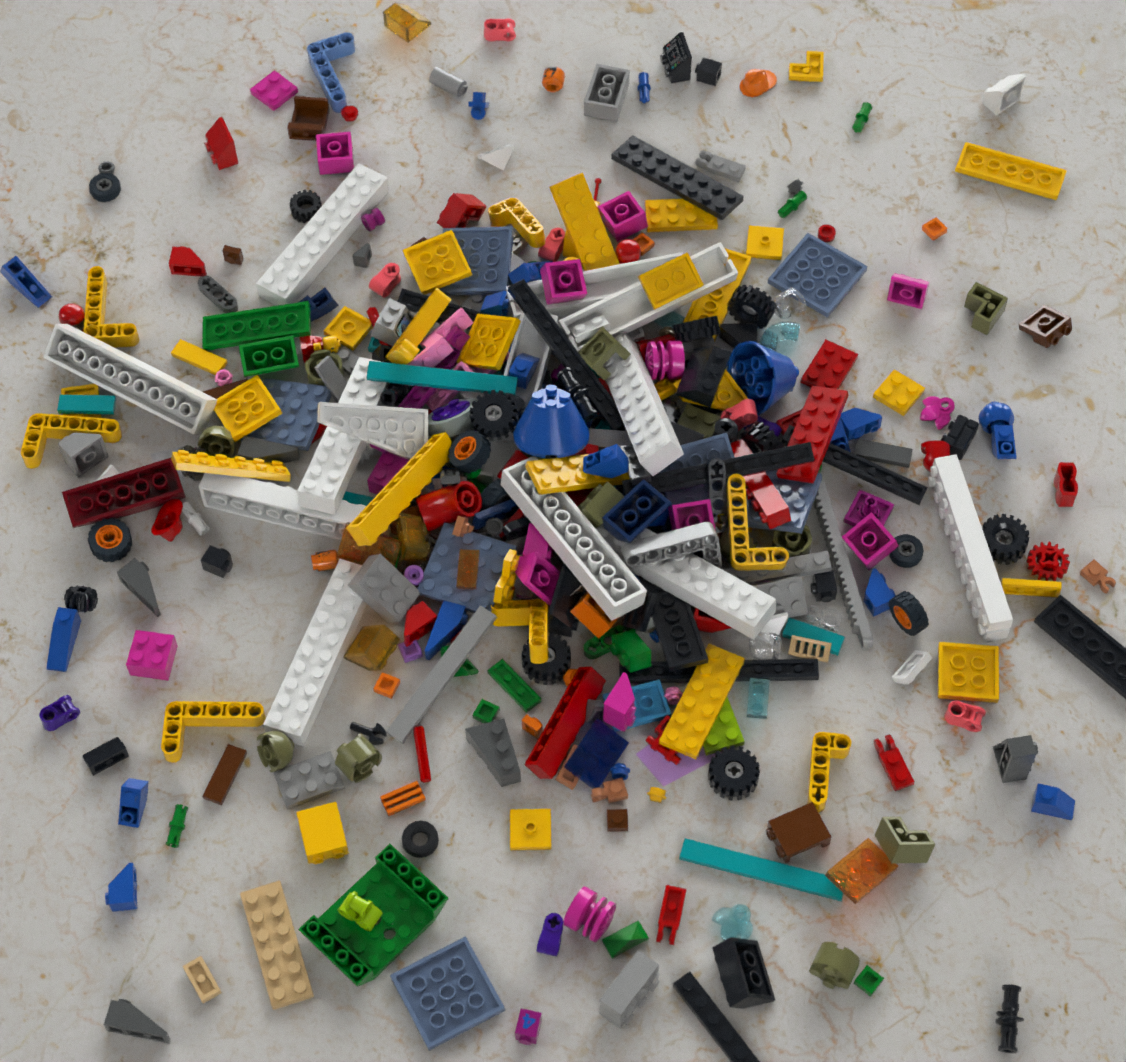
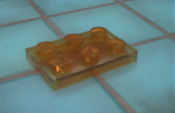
[336,522,402,567]
[825,838,898,904]

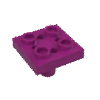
[843,489,894,527]

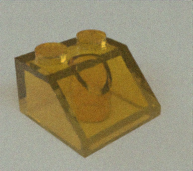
[383,3,431,42]
[396,513,430,563]
[343,624,400,671]

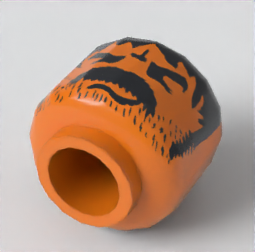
[542,66,565,92]

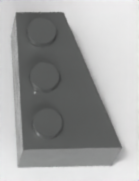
[465,719,521,787]
[993,735,1038,783]

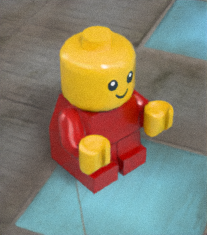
[299,335,341,363]

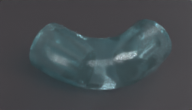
[759,322,801,351]

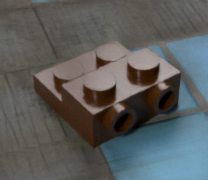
[1018,305,1072,348]

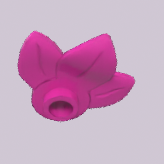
[920,396,955,430]

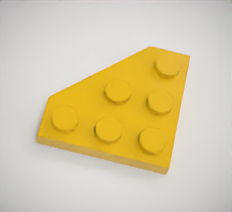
[672,370,748,411]

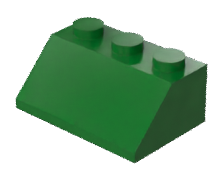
[239,335,299,377]

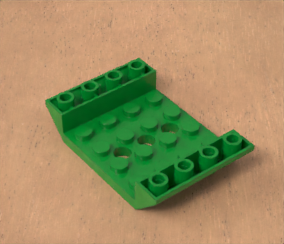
[298,843,449,987]

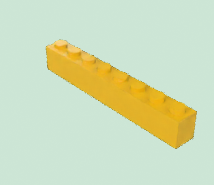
[346,432,452,546]

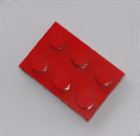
[800,339,858,389]

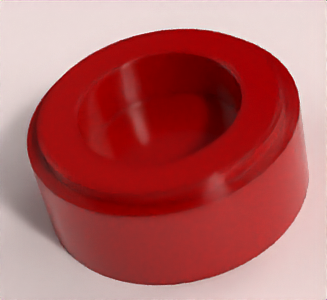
[818,224,836,242]

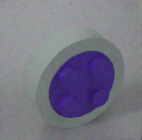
[428,398,477,438]

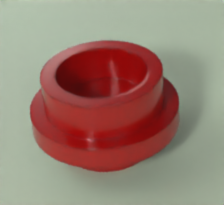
[341,106,358,122]

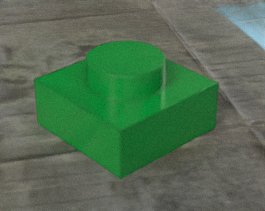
[472,699,500,724]
[853,965,884,997]

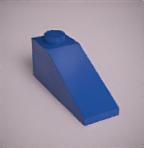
[0,256,52,308]
[425,600,469,660]
[46,607,81,672]

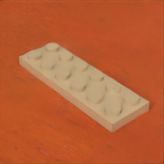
[240,880,314,1010]

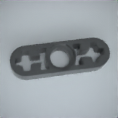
[198,276,238,313]

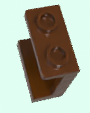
[287,96,330,141]
[766,802,832,863]

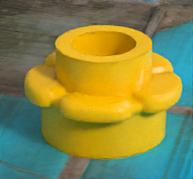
[647,787,667,803]

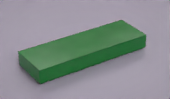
[487,658,541,713]

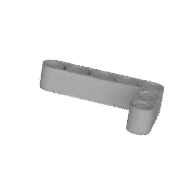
[621,522,722,569]

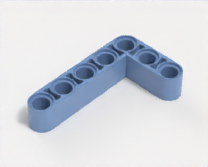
[307,32,355,113]

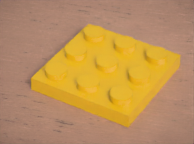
[402,230,472,295]
[456,314,521,370]
[214,375,283,442]
[938,642,999,703]

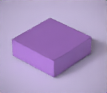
[398,640,423,663]

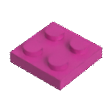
[250,70,298,111]

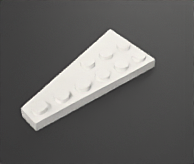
[318,402,428,460]

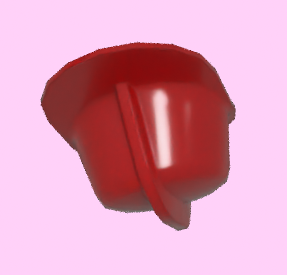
[151,499,183,542]

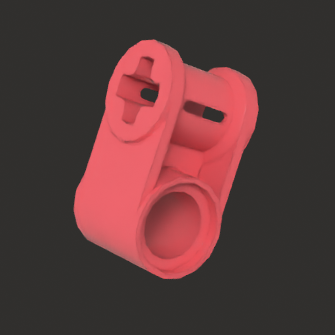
[484,18,516,41]
[538,227,565,262]
[369,263,401,298]
[721,399,758,431]
[944,700,986,732]

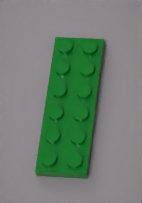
[202,301,311,351]

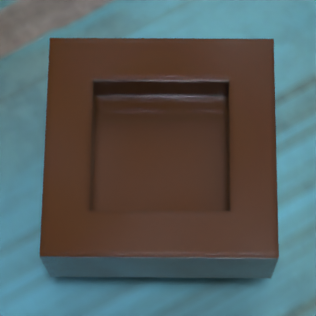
[222,245,244,265]
[607,809,628,832]

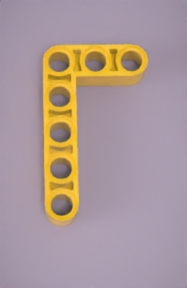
[84,266,140,348]
[385,288,451,365]
[21,413,122,469]
[726,474,789,571]
[491,599,549,664]
[161,701,266,763]

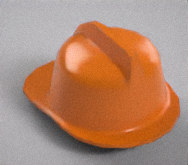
[740,69,777,97]

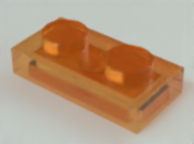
[456,549,480,590]

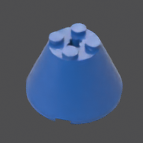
[727,341,799,415]
[513,385,590,458]

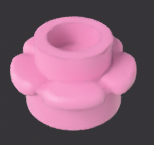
[215,369,233,386]
[664,687,683,705]

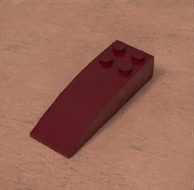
[62,457,186,528]

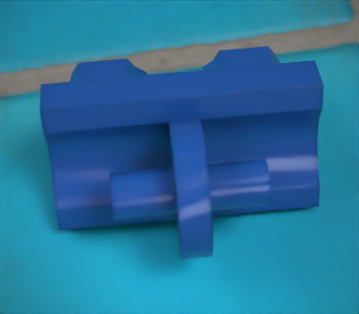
[468,92,489,120]

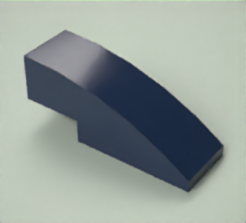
[299,288,339,322]

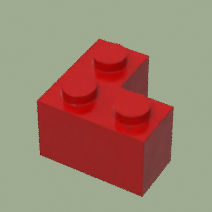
[437,193,487,228]

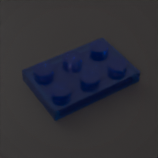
[563,718,629,789]

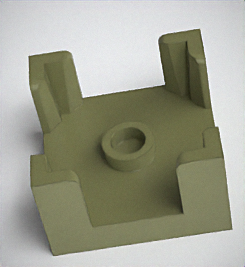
[578,327,631,381]

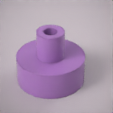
[404,565,424,586]

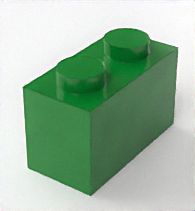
[610,629,651,673]

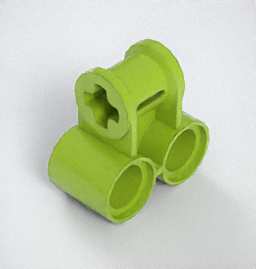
[338,891,383,931]

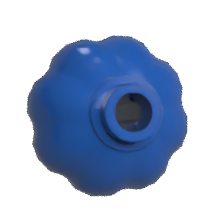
[978,401,1014,434]

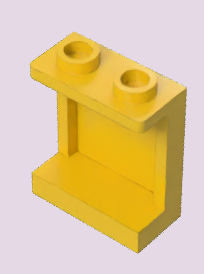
[296,802,349,864]

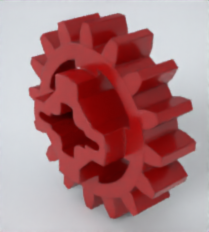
[1026,542,1070,581]

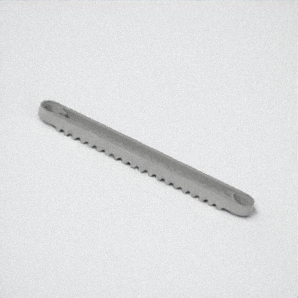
[814,480,873,649]

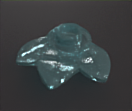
[712,904,753,941]

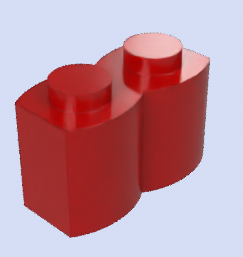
[1054,462,1078,507]

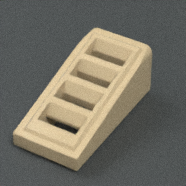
[788,635,832,663]

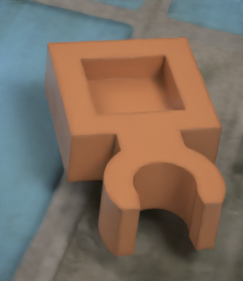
[1080,559,1116,594]

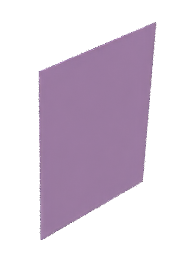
[636,745,730,787]

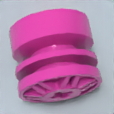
[645,341,685,380]
[563,886,617,942]

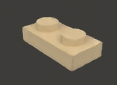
[182,956,222,1004]

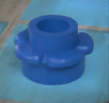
[610,763,630,780]

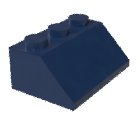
[602,479,672,543]

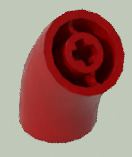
[416,481,482,531]

